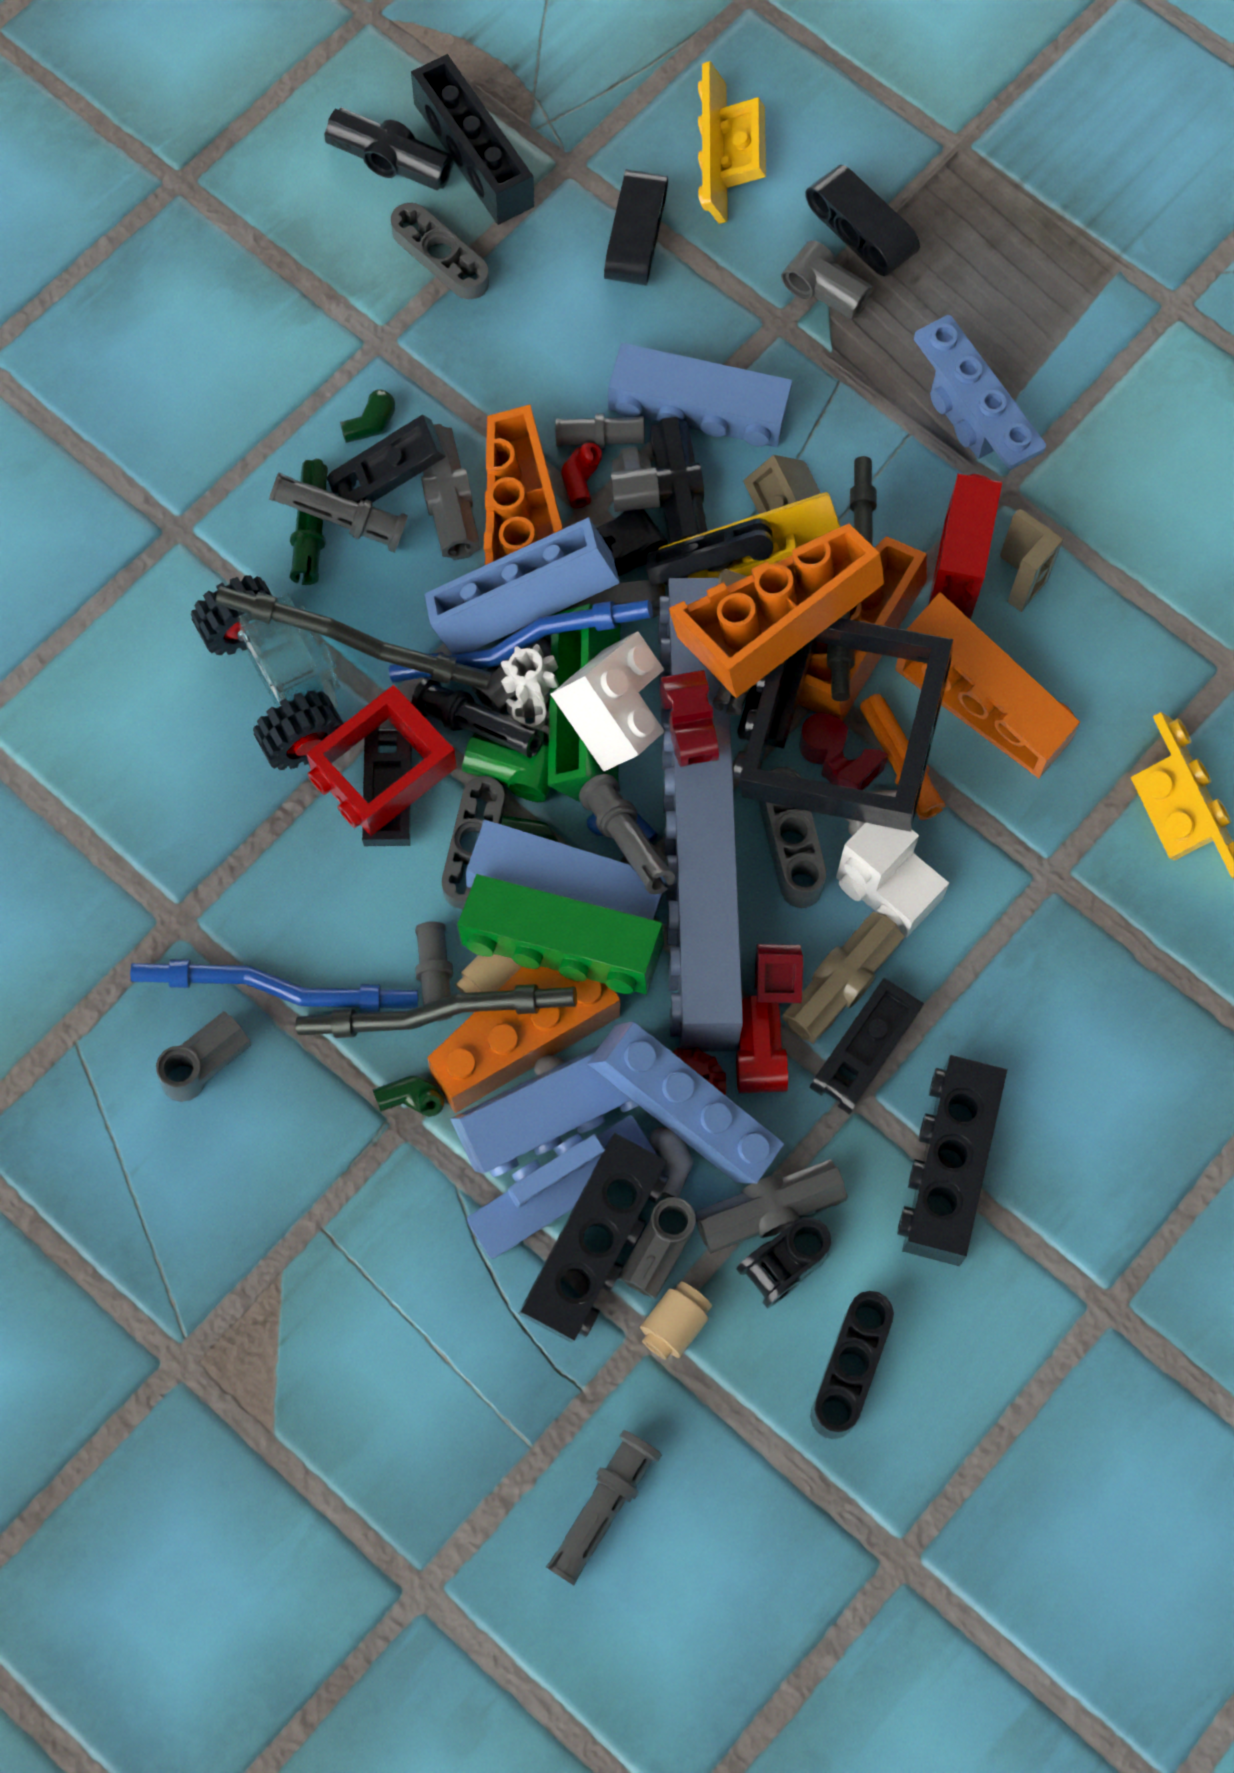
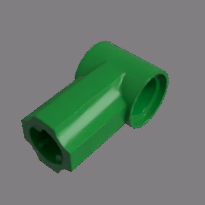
[462,733,551,802]

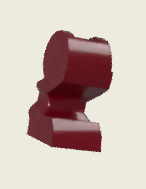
[659,670,719,767]
[799,713,888,791]
[754,944,803,1003]

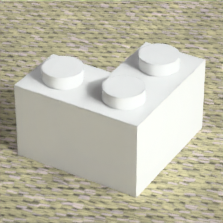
[550,631,665,771]
[836,823,949,938]

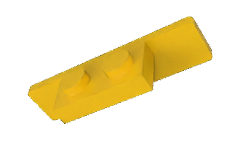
[698,61,766,224]
[659,492,841,578]
[1130,712,1234,879]

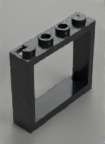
[734,618,953,832]

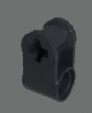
[596,509,668,577]
[736,1218,831,1308]

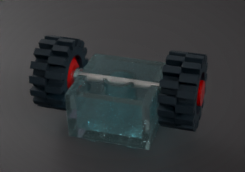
[191,575,344,770]

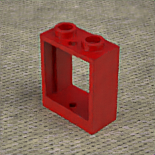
[928,473,1002,619]
[306,684,457,836]

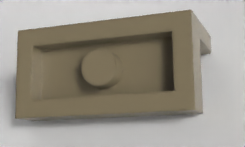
[743,455,821,514]
[1000,509,1064,612]

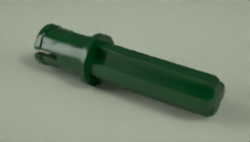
[290,458,328,585]

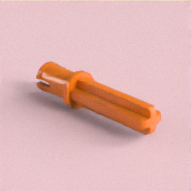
[860,693,946,820]

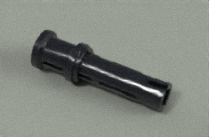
[411,676,544,758]

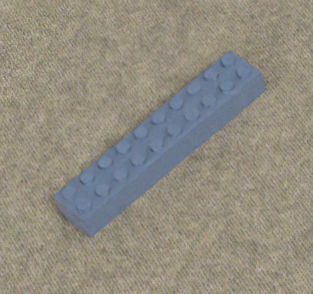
[658,578,743,1052]

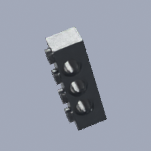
[411,54,534,225]
[897,1055,1008,1267]
[518,1133,669,1342]

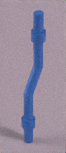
[389,600,653,683]
[130,959,419,1013]

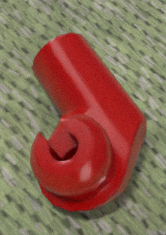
[561,442,603,508]

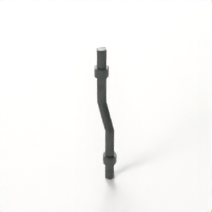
[827,456,877,702]
[215,586,491,690]
[295,984,577,1038]

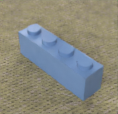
[608,343,792,448]
[425,517,620,655]
[466,819,666,920]
[587,1021,785,1184]
[450,1044,639,1177]

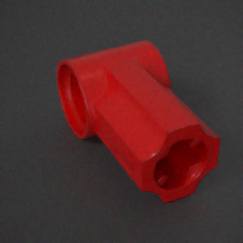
[736,996,788,1094]

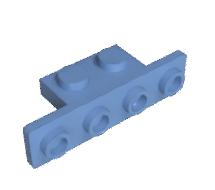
[914,315,1046,469]
[467,1116,656,1259]

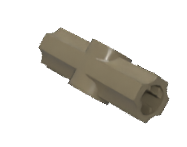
[782,911,905,1044]

